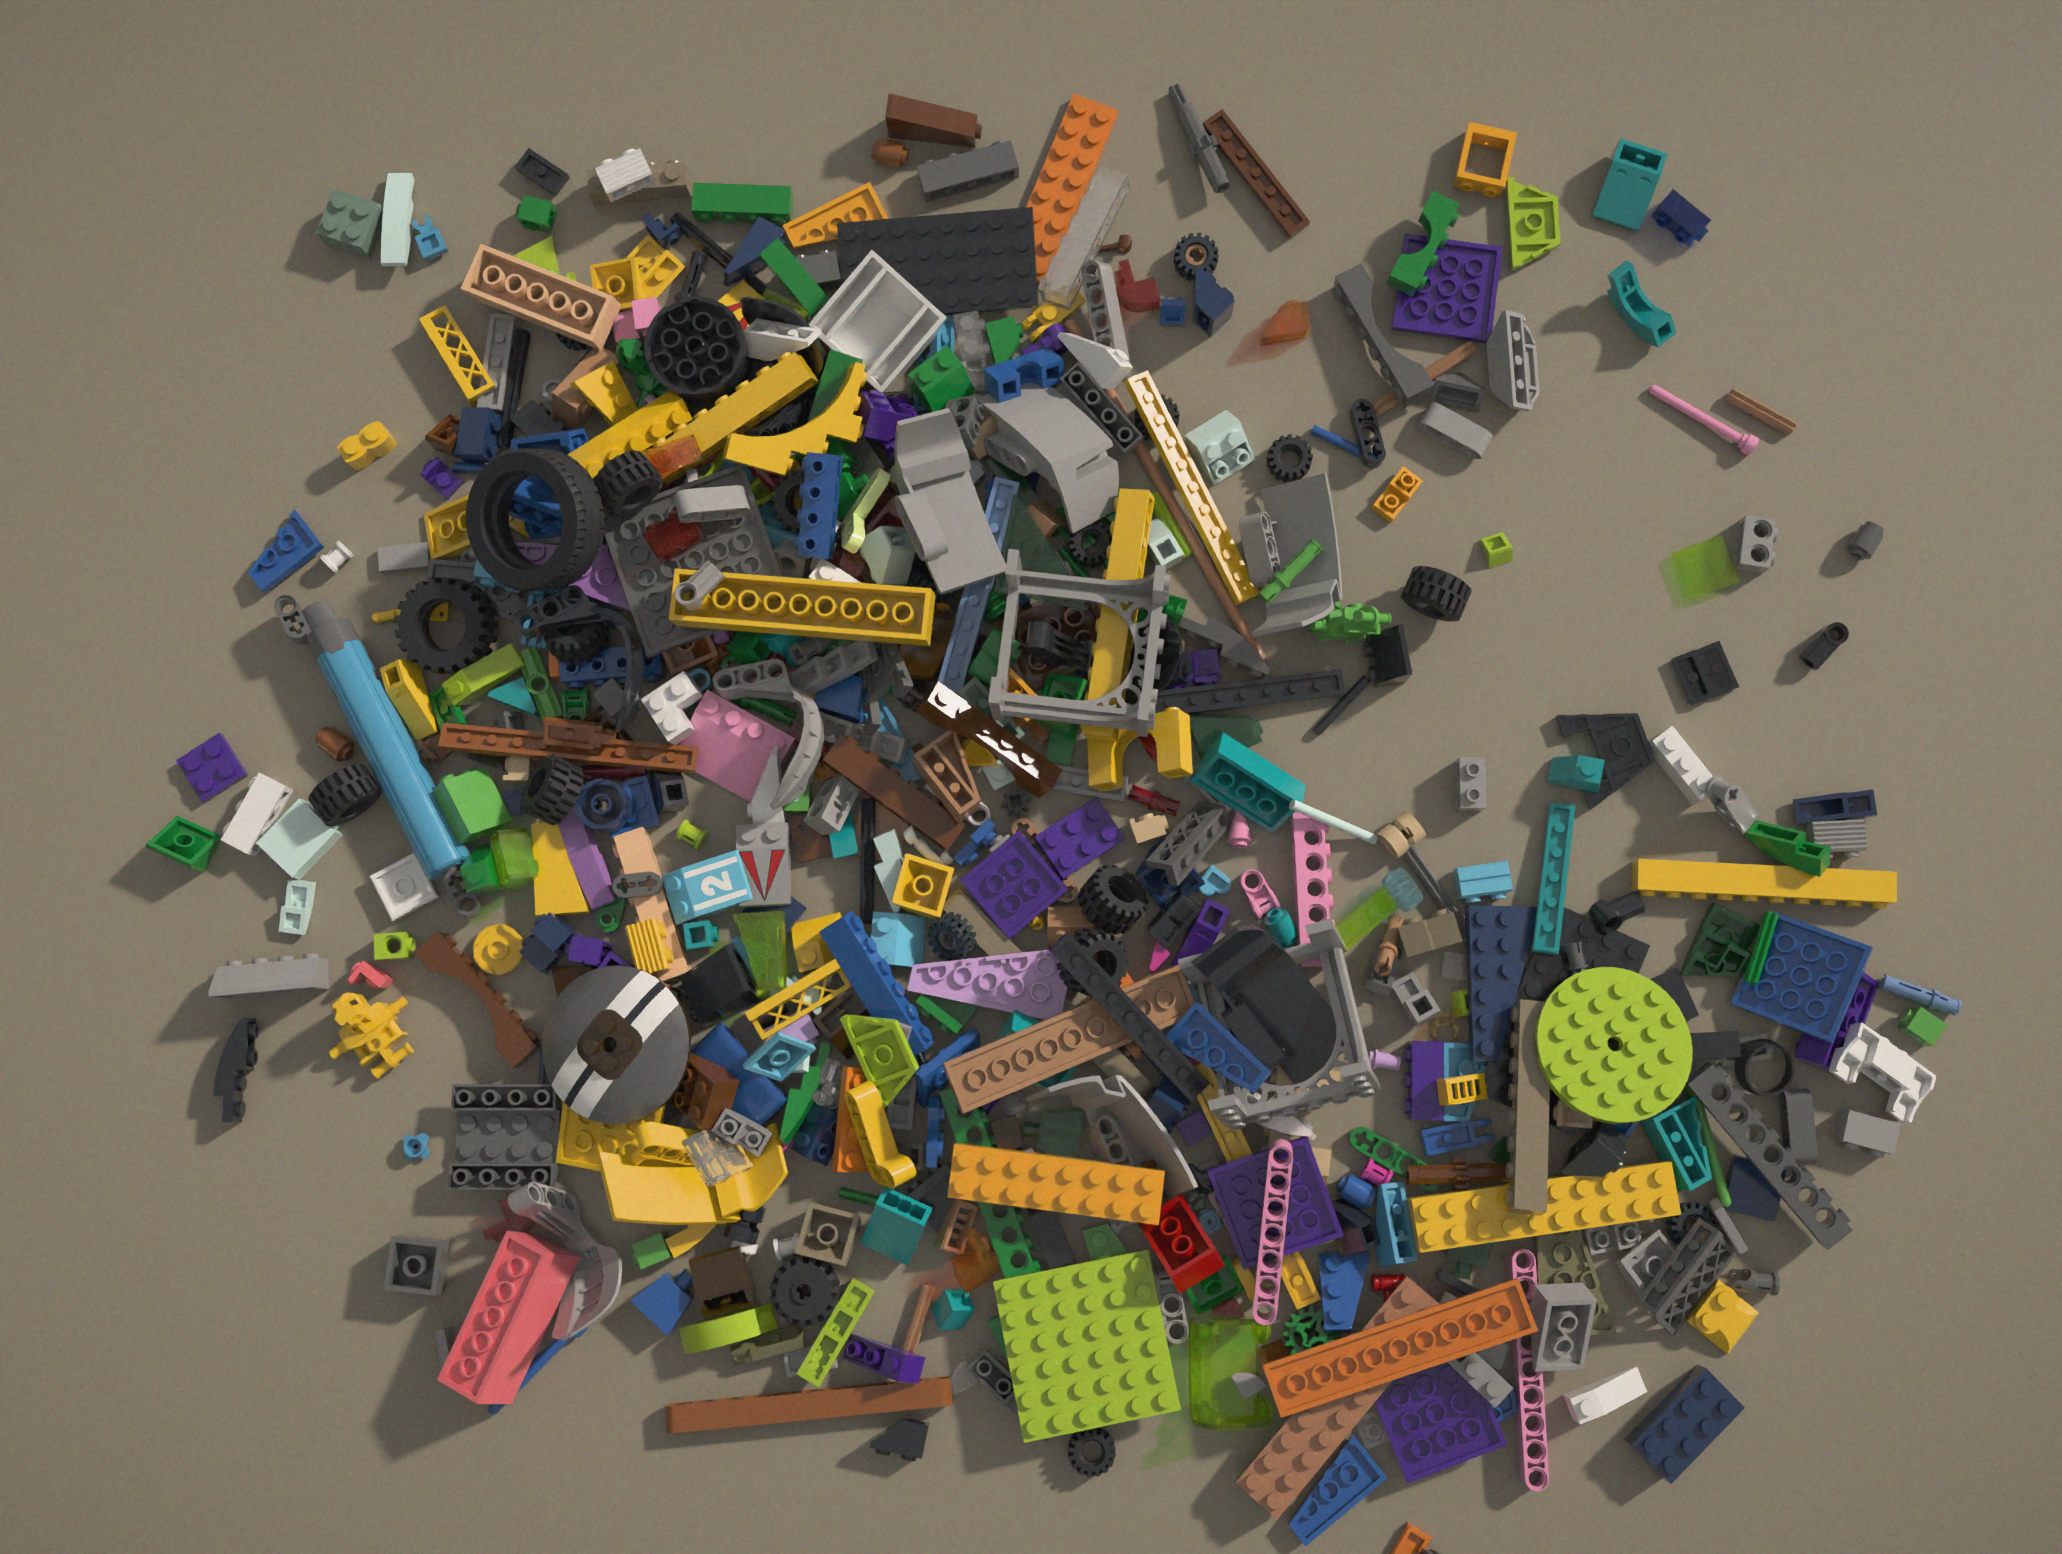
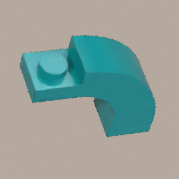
[1607,260,1677,348]

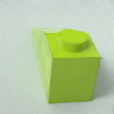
[441,643,525,706]

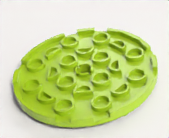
[1534,967,1693,1124]

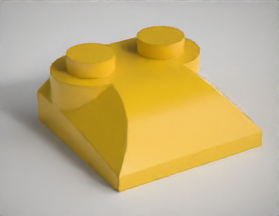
[590,256,647,312]
[1686,1279,1759,1355]

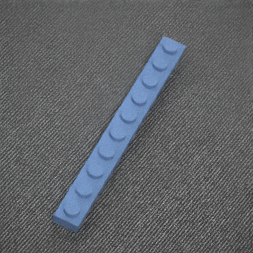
[938,477,1021,694]

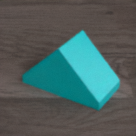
[488,677,540,718]

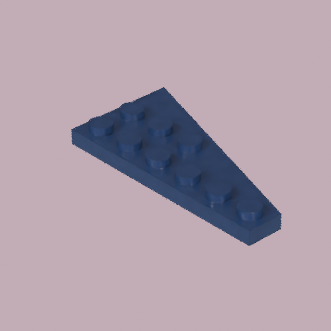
[1465,905,1537,1062]

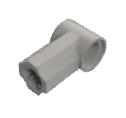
[674,560,725,611]

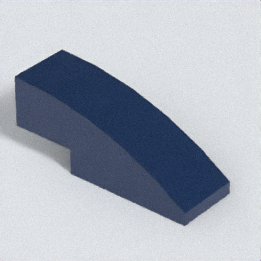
[1793,789,1877,825]

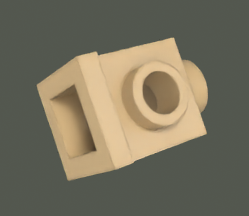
[503,757,535,784]
[1128,813,1169,847]

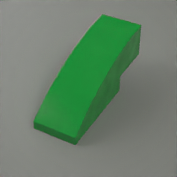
[759,238,829,317]
[1745,820,1831,877]

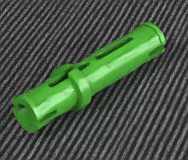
[1258,539,1323,604]

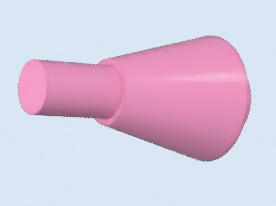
[1227,810,1252,849]

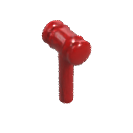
[1370,1273,1406,1303]

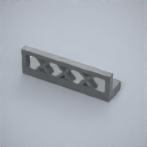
[1146,801,1230,886]

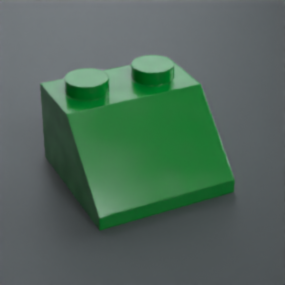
[906,345,976,413]

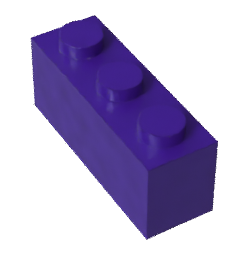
[1403,1041,1443,1120]

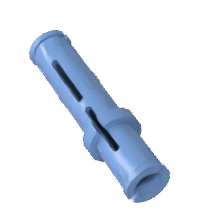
[1879,974,1962,1016]

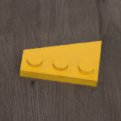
[570,361,638,427]

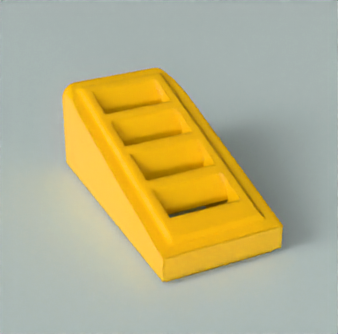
[1436,1073,1488,1106]

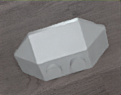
[1486,310,1540,411]

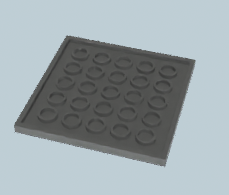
[604,464,783,658]

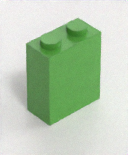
[433,767,513,845]

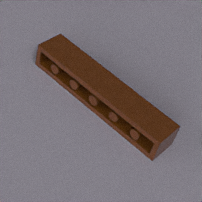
[821,735,965,851]

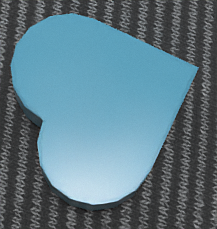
[1198,865,1231,896]

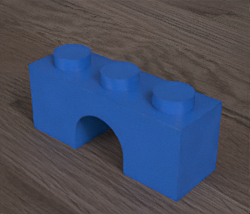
[983,347,1064,403]

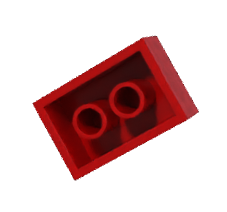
[1137,1194,1225,1294]

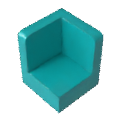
[932,1289,975,1330]

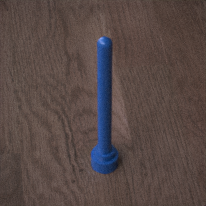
[488,1327,587,1415]

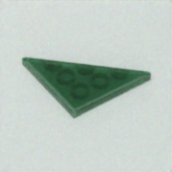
[994,494,1089,611]

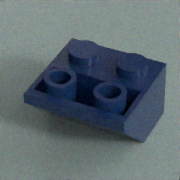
[1193,267,1235,338]

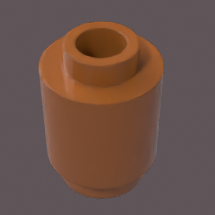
[871,138,909,168]
[315,726,355,762]

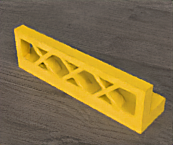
[419,305,496,407]
[745,959,852,1040]

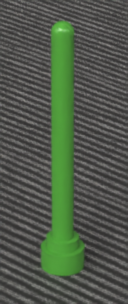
[1683,1085,1731,1207]

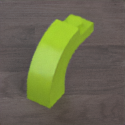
[679,1303,777,1354]

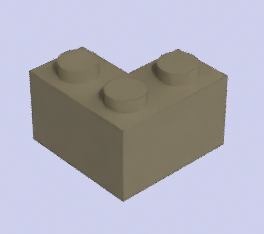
[1398,909,1463,958]

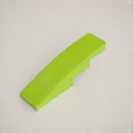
[796,1278,875,1387]

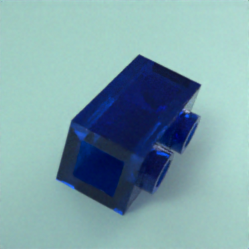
[1651,189,1711,247]

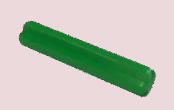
[1743,911,1779,985]

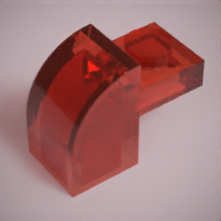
[1115,259,1161,313]
[482,1197,535,1243]

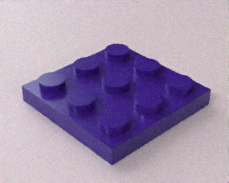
[960,831,1069,939]

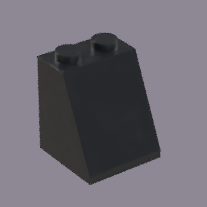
[679,944,761,1027]

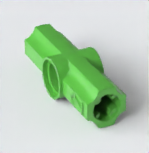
[519,647,563,722]

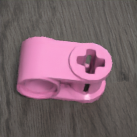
[1238,869,1281,920]

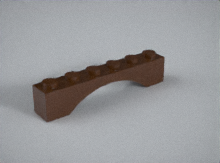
[915,681,1063,799]
[414,931,540,1068]

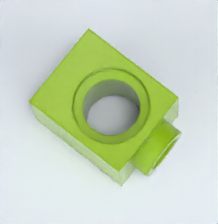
[374,932,416,961]

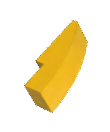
[665,1224,719,1258]

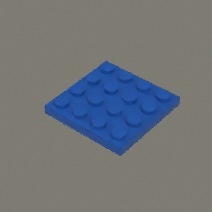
[1730,910,1873,1044]

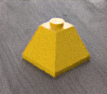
[791,912,842,974]

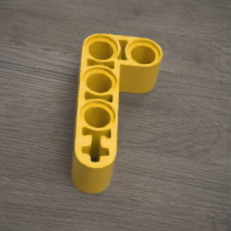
[844,1080,916,1189]

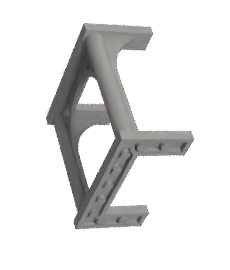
[988,549,1171,737]
[1178,919,1381,1130]

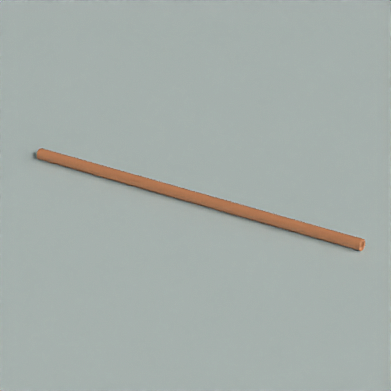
[1063,318,1266,659]

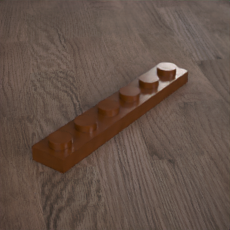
[1203,109,1310,239]

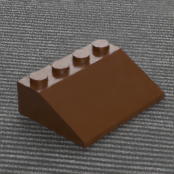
[992,597,1101,690]

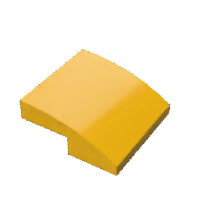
[626,234,685,298]

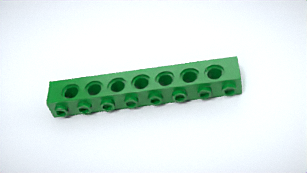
[939,1088,1042,1278]

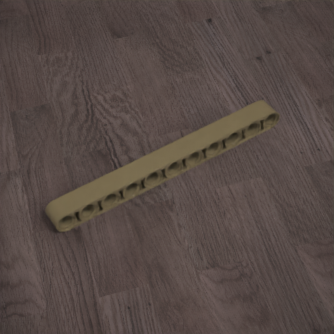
[943,888,1155,1099]

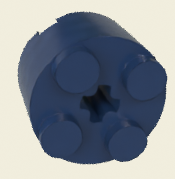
[575,779,633,833]

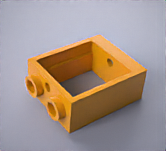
[1453,122,1517,197]

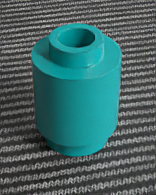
[1264,908,1298,948]

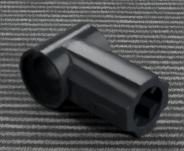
[1799,622,1849,671]
[1588,892,1645,934]

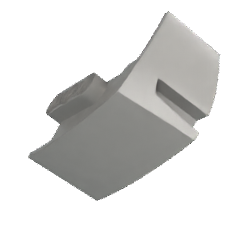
[1239,473,1342,637]

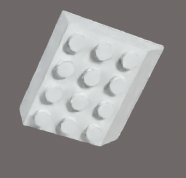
[809,250,947,395]

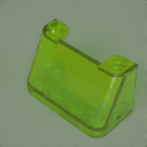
[1188,1317,1273,1431]

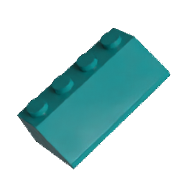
[1190,732,1306,833]

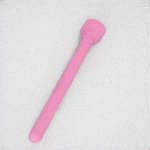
[1649,385,1760,456]

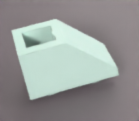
[1147,518,1184,570]

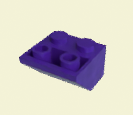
[856,390,918,441]

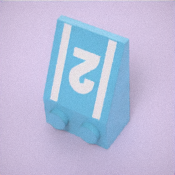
[661,850,753,925]

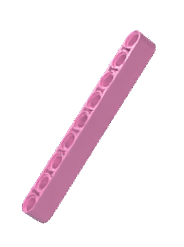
[1507,1247,1549,1492]

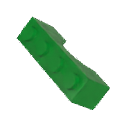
[1386,191,1460,297]

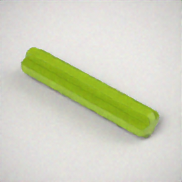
[1151,492,1193,560]

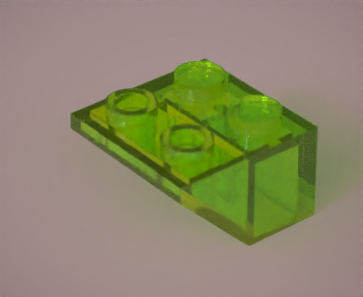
[488,827,539,892]

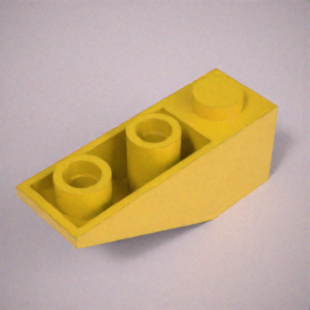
[380,659,438,741]

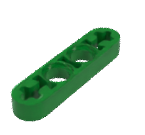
[1348,1127,1440,1191]

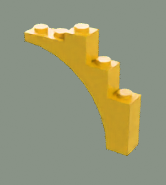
[722,362,867,476]

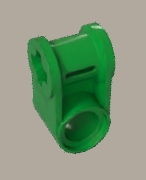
[561,687,591,720]

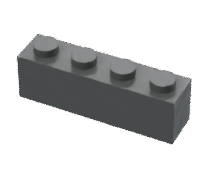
[917,140,1019,202]

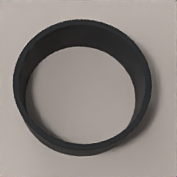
[1735,1039,1794,1096]

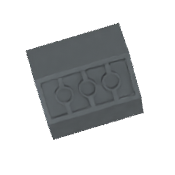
[1046,362,1144,492]
[448,1084,562,1190]

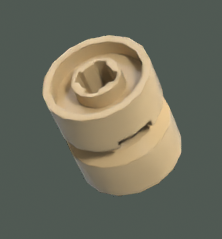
[1377,811,1426,859]

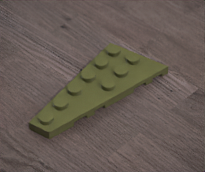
[1535,1174,1618,1336]

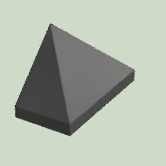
[1430,372,1485,412]

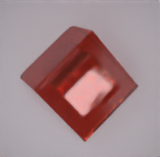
[1211,1297,1245,1317]

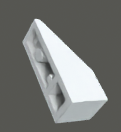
[744,319,821,361]
[1057,332,1133,389]
[747,745,786,824]
[1563,1366,1647,1424]

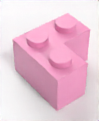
[613,297,662,344]

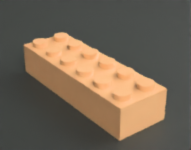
[460,244,621,350]

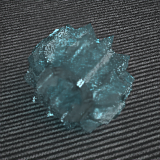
[1382,868,1423,912]

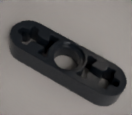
[1349,399,1386,469]

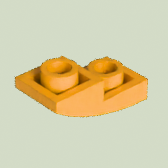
[1371,466,1423,524]

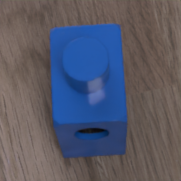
[814,671,867,724]
[631,1268,695,1336]

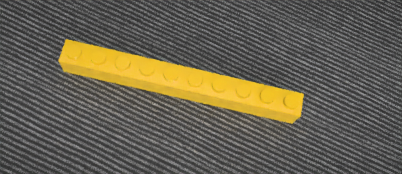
[1080,488,1155,742]
[1631,859,1897,909]

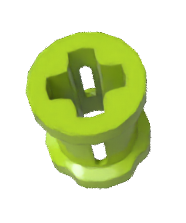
[675,819,709,851]

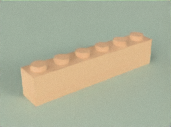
[612,827,691,983]

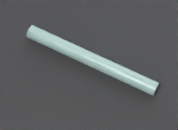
[1289,799,1378,844]

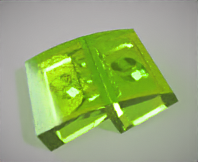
[1672,535,1740,600]

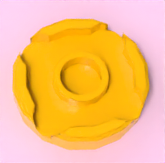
[473,924,524,975]

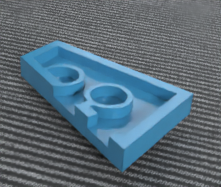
[1440,1043,1486,1122]

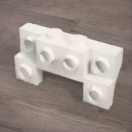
[1829,1022,1936,1124]

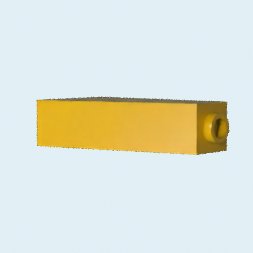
[531,819,592,917]

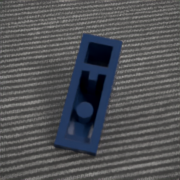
[724,217,787,287]

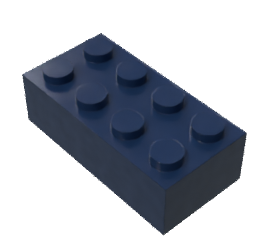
[1624,1365,1745,1484]

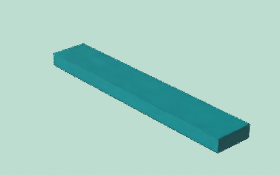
[1532,802,1576,956]

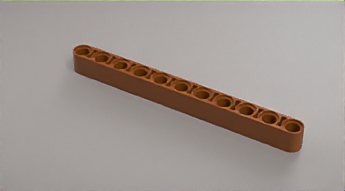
[665,1376,953,1433]

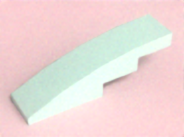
[381,173,414,266]

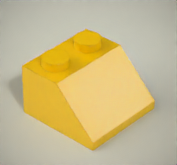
[891,853,954,920]

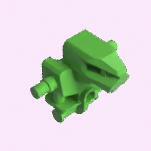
[1308,602,1392,644]

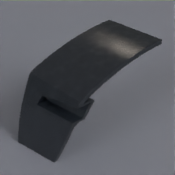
[1191,926,1344,1084]

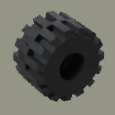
[770,1256,841,1327]

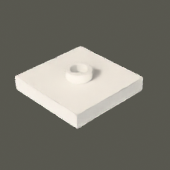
[369,853,440,922]

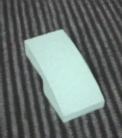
[279,879,316,935]

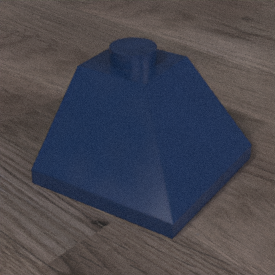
[1135,838,1205,909]

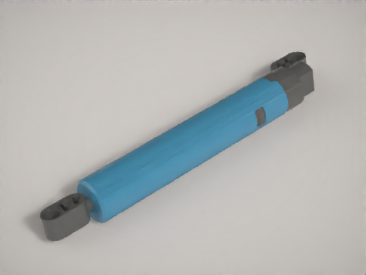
[274,594,482,919]

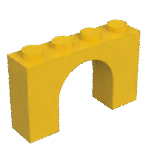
[1087,707,1193,792]

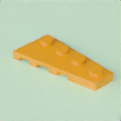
[782,182,888,249]

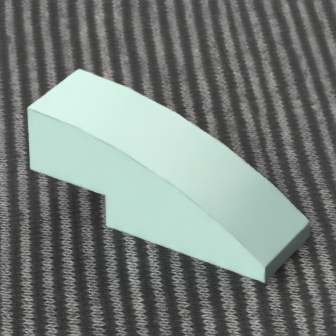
[873,828,904,913]

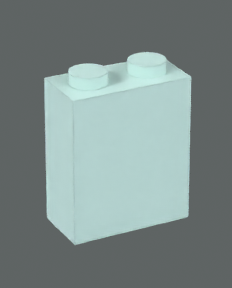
[256,798,343,880]

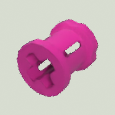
[1359,1158,1393,1186]

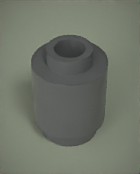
[1848,521,1884,560]

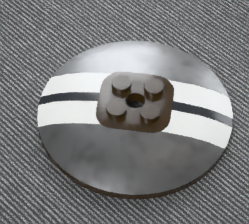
[542,966,691,1124]

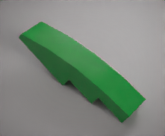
[779,1042,832,1146]

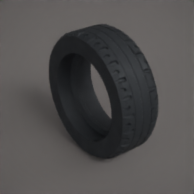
[466,449,605,592]

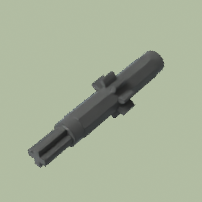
[1168,83,1230,193]

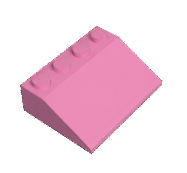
[680,690,798,803]

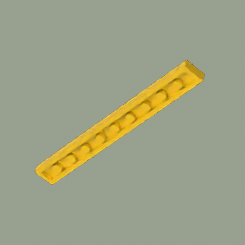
[1124,370,1259,605]
[1194,1063,1321,1310]

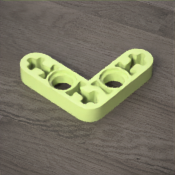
[841,468,891,554]

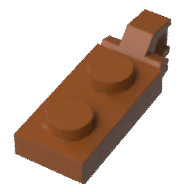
[543,717,616,750]

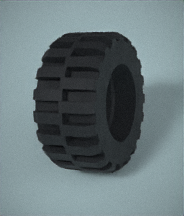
[394,577,499,674]

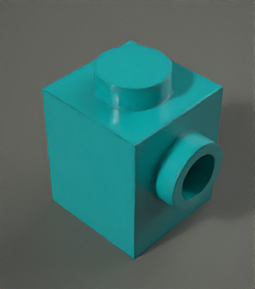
[683,920,720,951]

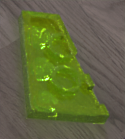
[732,911,787,991]

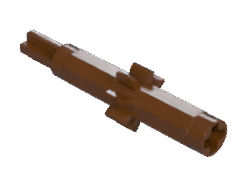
[1405,1158,1510,1190]

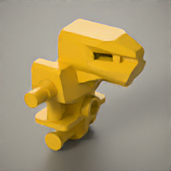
[329,993,414,1079]

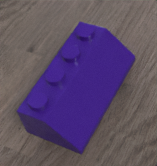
[1795,972,1879,1075]

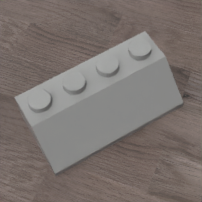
[208,953,329,999]

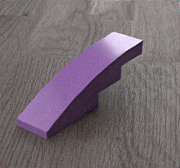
[558,806,616,910]

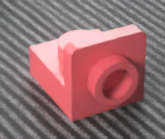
[347,961,394,989]

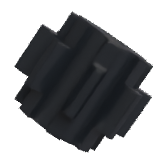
[1001,786,1032,818]

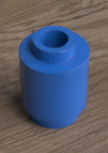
[1335,1173,1377,1210]

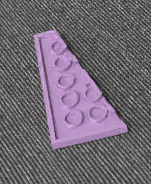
[907,950,1067,1020]

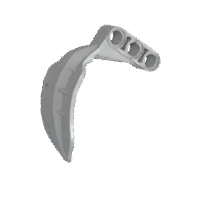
[713,659,824,810]
[508,1182,622,1340]

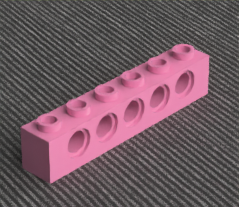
[1290,811,1335,968]

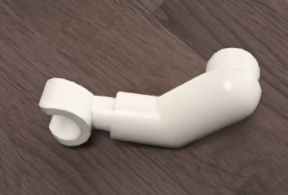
[903,825,954,866]

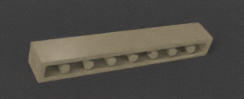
[1505,999,1550,1216]

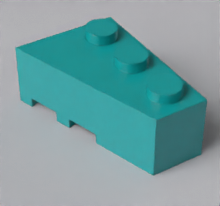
[1640,1096,1712,1192]

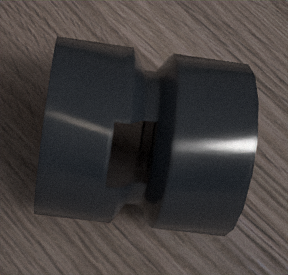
[723,1206,766,1245]

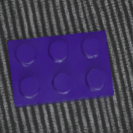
[1033,797,1125,880]

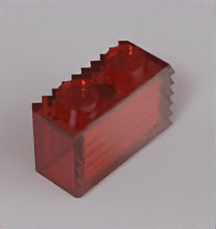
[642,509,705,564]

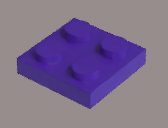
[176,733,248,803]

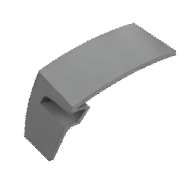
[977,383,1119,533]
[895,408,1006,595]
[1025,1075,1198,1197]

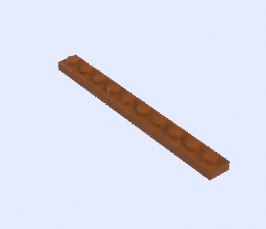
[438,723,699,774]

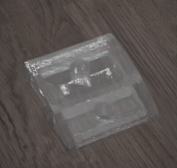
[682,1129,753,1187]

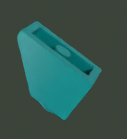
[1547,755,1604,793]

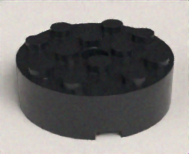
[644,296,750,403]

